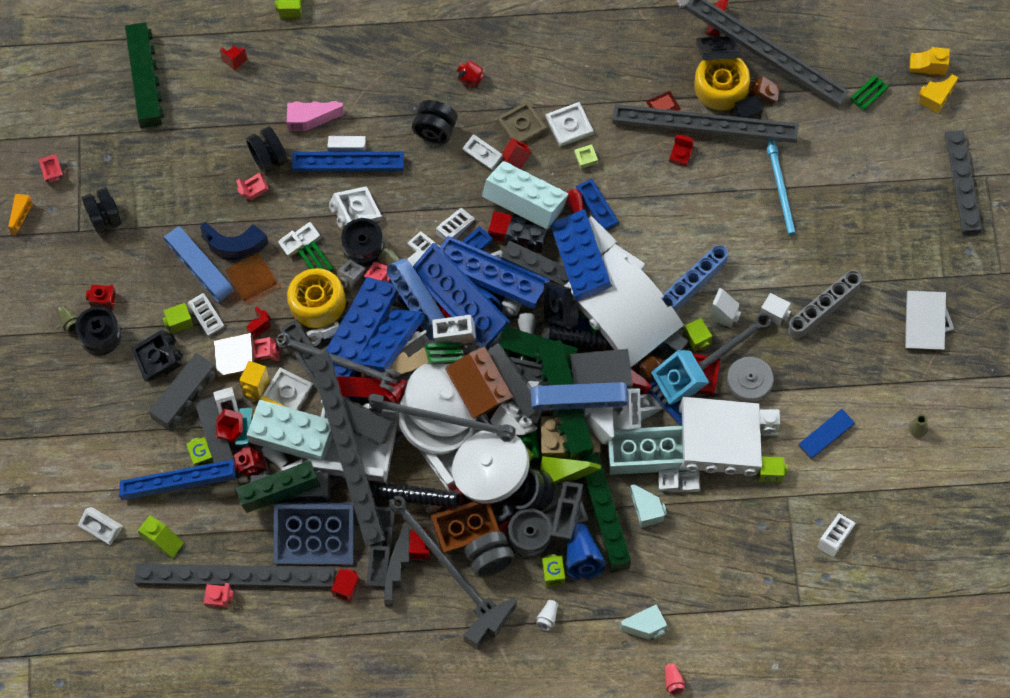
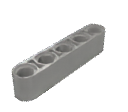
[788,270,862,339]

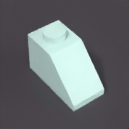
[630,484,667,528]
[620,605,667,640]

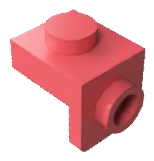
[38,154,63,183]
[236,172,269,200]

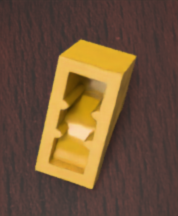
[909,47,950,76]
[918,74,958,113]

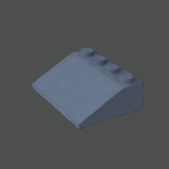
[274,501,355,564]

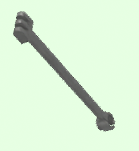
[652,313,771,405]
[276,332,400,391]
[369,394,516,442]
[389,496,496,618]

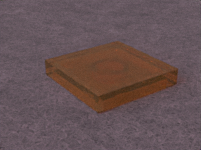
[225,252,277,301]

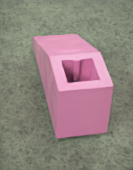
[287,101,344,131]

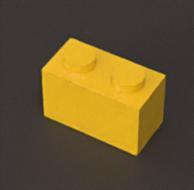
[239,360,270,401]

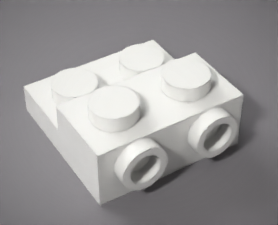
[329,186,382,228]

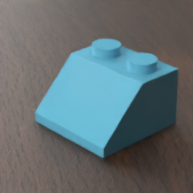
[651,350,709,404]

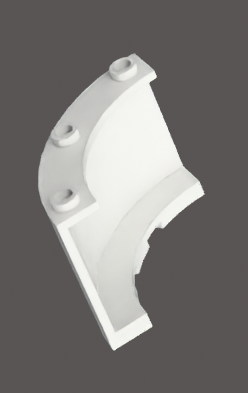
[564,247,684,367]

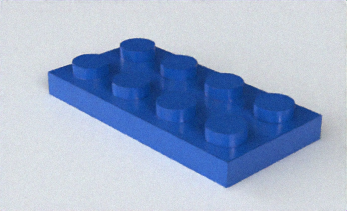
[355,309,425,372]

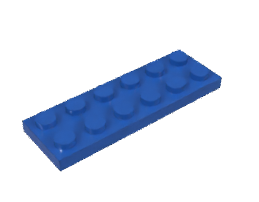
[551,209,613,301]
[440,236,550,309]
[413,243,510,349]
[326,277,399,377]

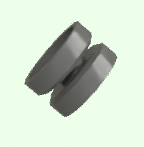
[509,509,552,558]
[464,532,515,577]

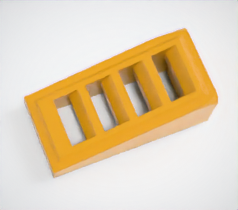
[8,194,32,236]

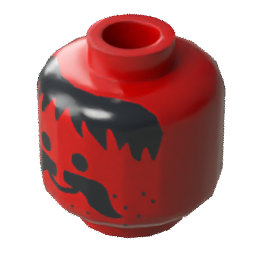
[456,60,485,88]

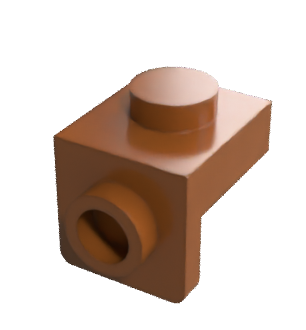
[749,77,780,104]

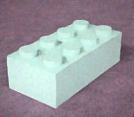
[482,161,568,229]
[247,400,333,461]
[607,426,688,475]

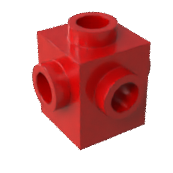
[234,447,267,477]

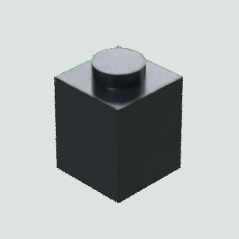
[732,96,762,119]

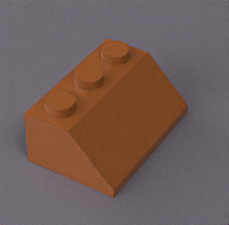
[445,347,513,419]
[431,501,500,553]

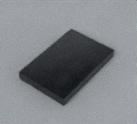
[696,36,740,60]

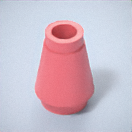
[664,663,686,695]

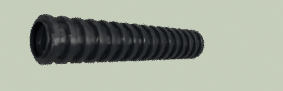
[549,326,614,351]
[369,481,461,508]

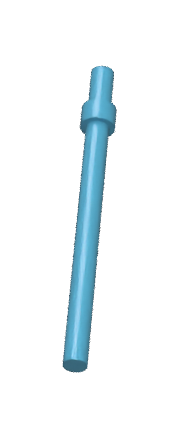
[766,140,795,235]

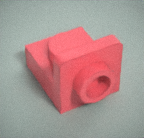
[364,262,393,284]
[253,337,281,361]
[204,583,234,608]

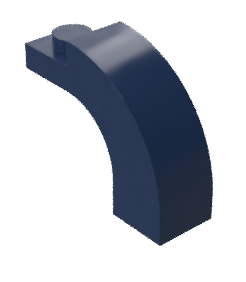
[200,222,268,260]

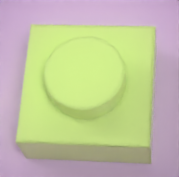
[574,145,598,169]

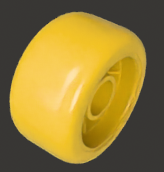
[694,58,750,111]
[287,268,346,328]

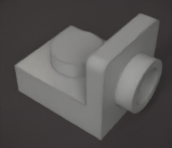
[337,259,365,293]

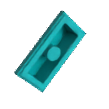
[235,408,253,449]

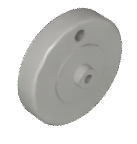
[727,357,774,402]

